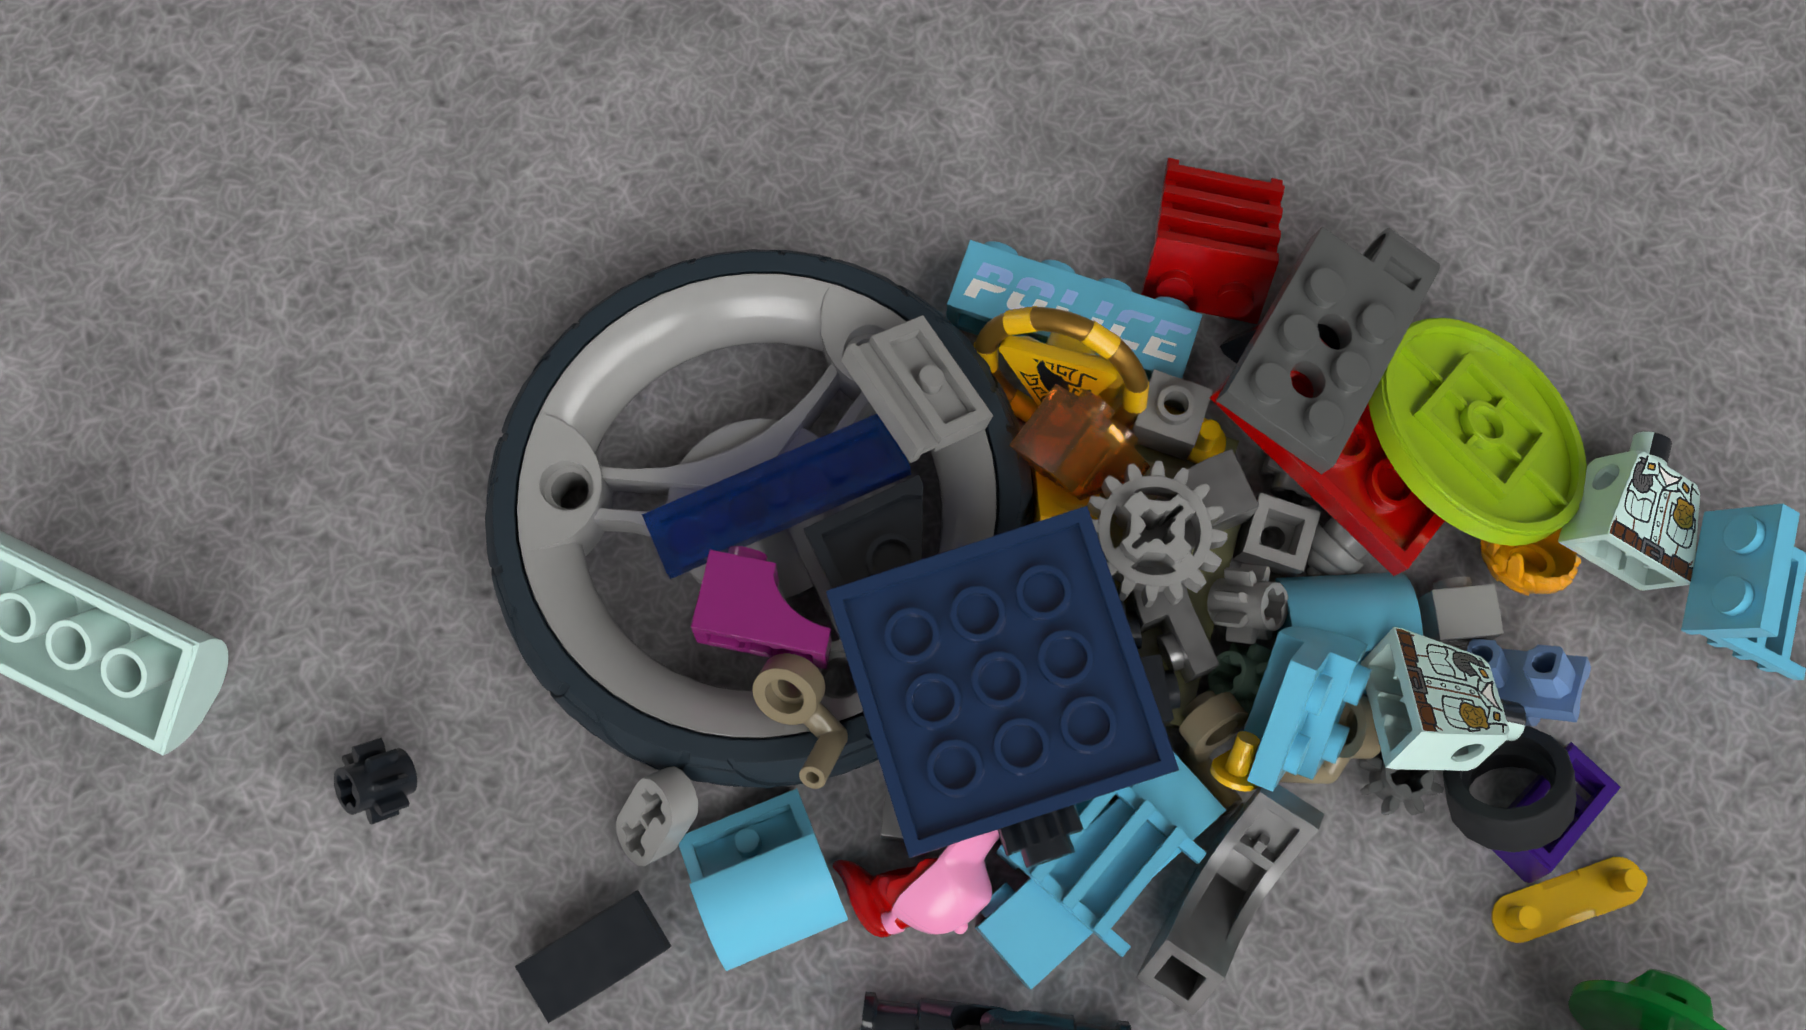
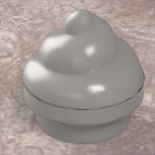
[1307,517,1368,576]

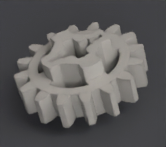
[1087,461,1228,608]

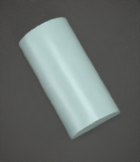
[0,531,228,756]

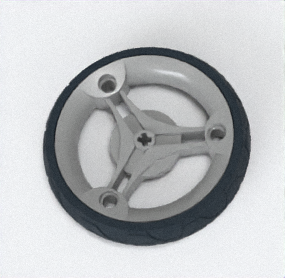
[485,249,1034,788]

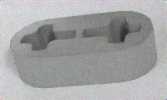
[616,766,698,866]

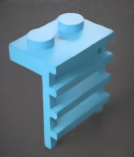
[1681,504,1806,680]
[996,787,1207,957]

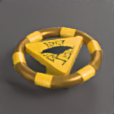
[974,306,1149,439]

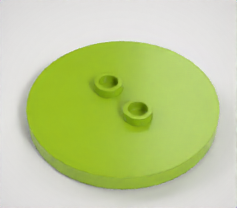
[1368,318,1587,546]

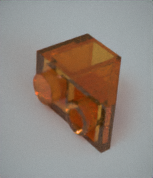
[1009,384,1150,501]

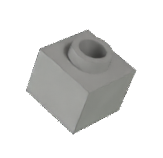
[1128,369,1213,461]
[1232,493,1321,577]
[1417,576,1504,647]

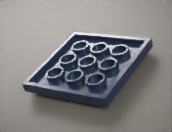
[826,506,1179,858]

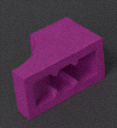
[691,546,832,669]

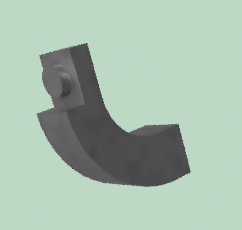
[1126,449,1259,683]
[1136,784,1325,1015]

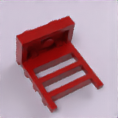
[1141,158,1285,324]

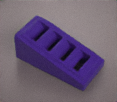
[1491,742,1621,883]

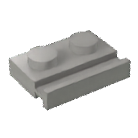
[841,315,993,463]

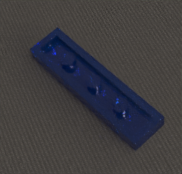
[642,414,911,579]

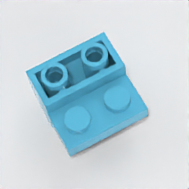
[1275,572,1423,694]
[1244,627,1372,792]
[679,788,848,971]

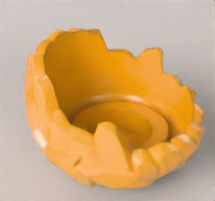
[1480,528,1581,596]

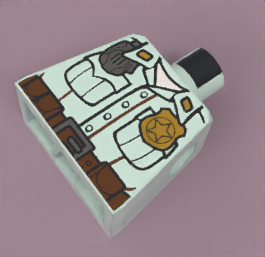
[1558,432,1700,591]
[1361,627,1526,771]

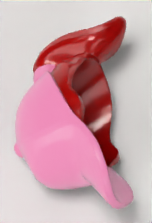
[832,830,1000,938]

